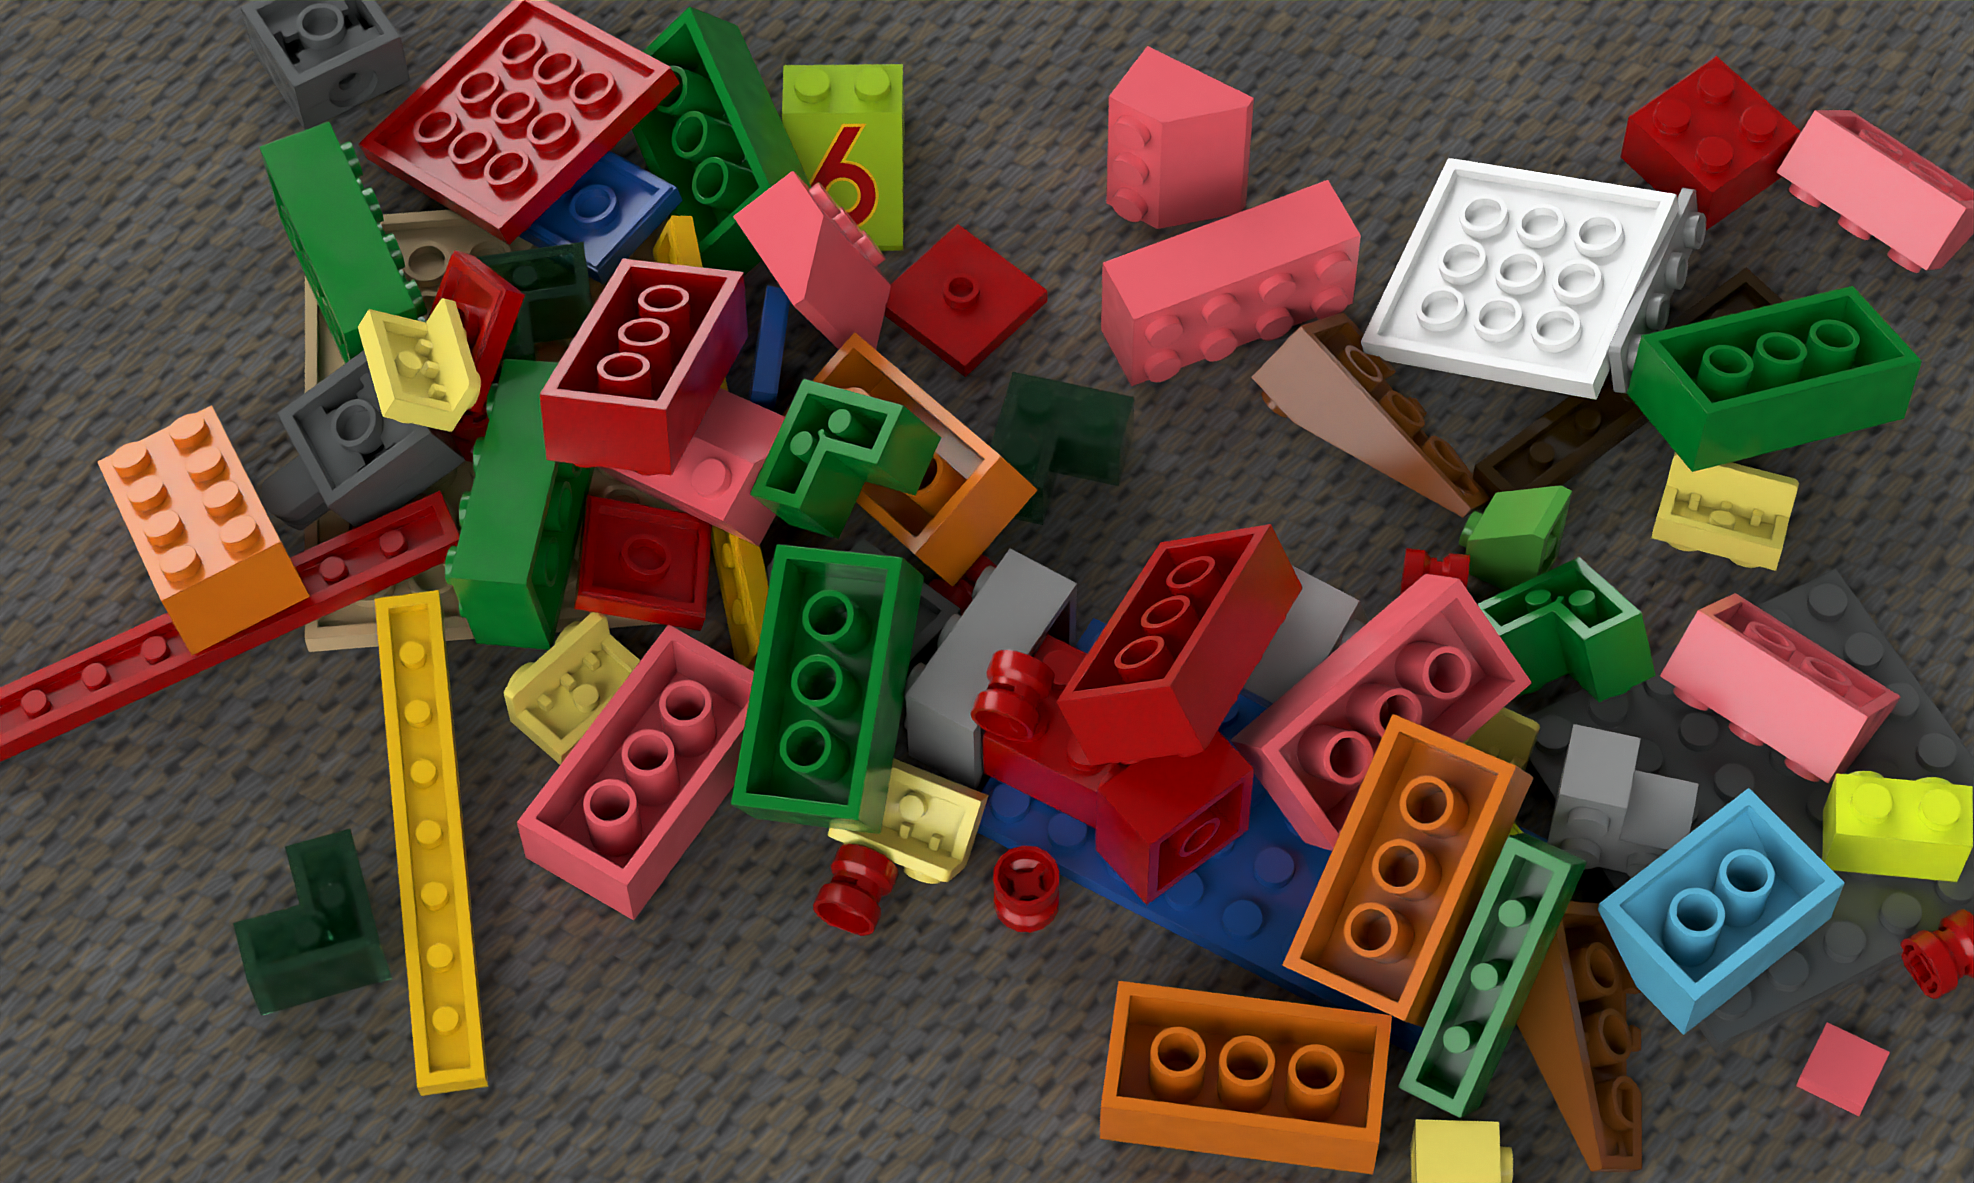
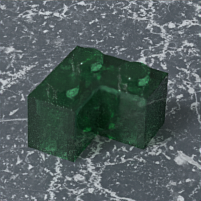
[476,242,594,383]
[990,372,1135,525]
[233,828,392,1016]

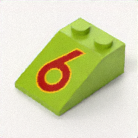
[782,64,905,251]

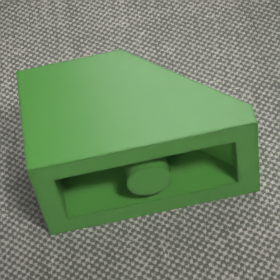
[1459,485,1572,591]

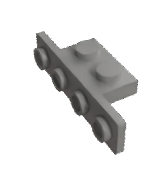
[1608,188,1706,394]

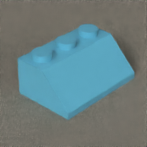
[1598,788,1845,1035]

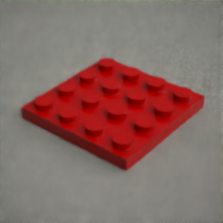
[358,0,680,245]

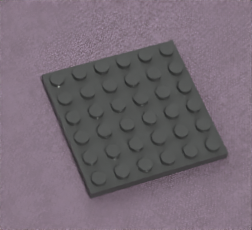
[1526,568,1974,1053]

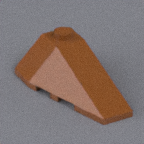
[1251,312,1491,518]
[1516,901,1642,1172]

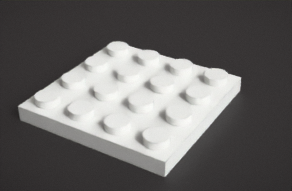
[1361,158,1679,400]

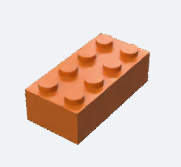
[782,332,1038,587]
[97,405,310,656]
[1282,714,1534,1028]
[1100,981,1392,1175]

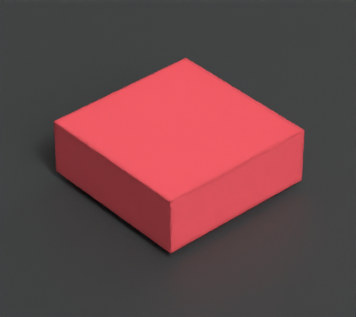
[1796,1022,1890,1116]

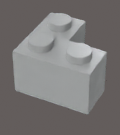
[1239,566,1369,708]
[1547,724,1699,878]

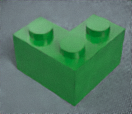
[750,379,942,539]
[1478,557,1656,702]

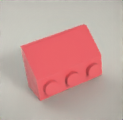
[1106,46,1254,229]
[1776,110,1974,273]
[733,171,891,350]
[599,388,785,547]
[1660,593,1901,783]

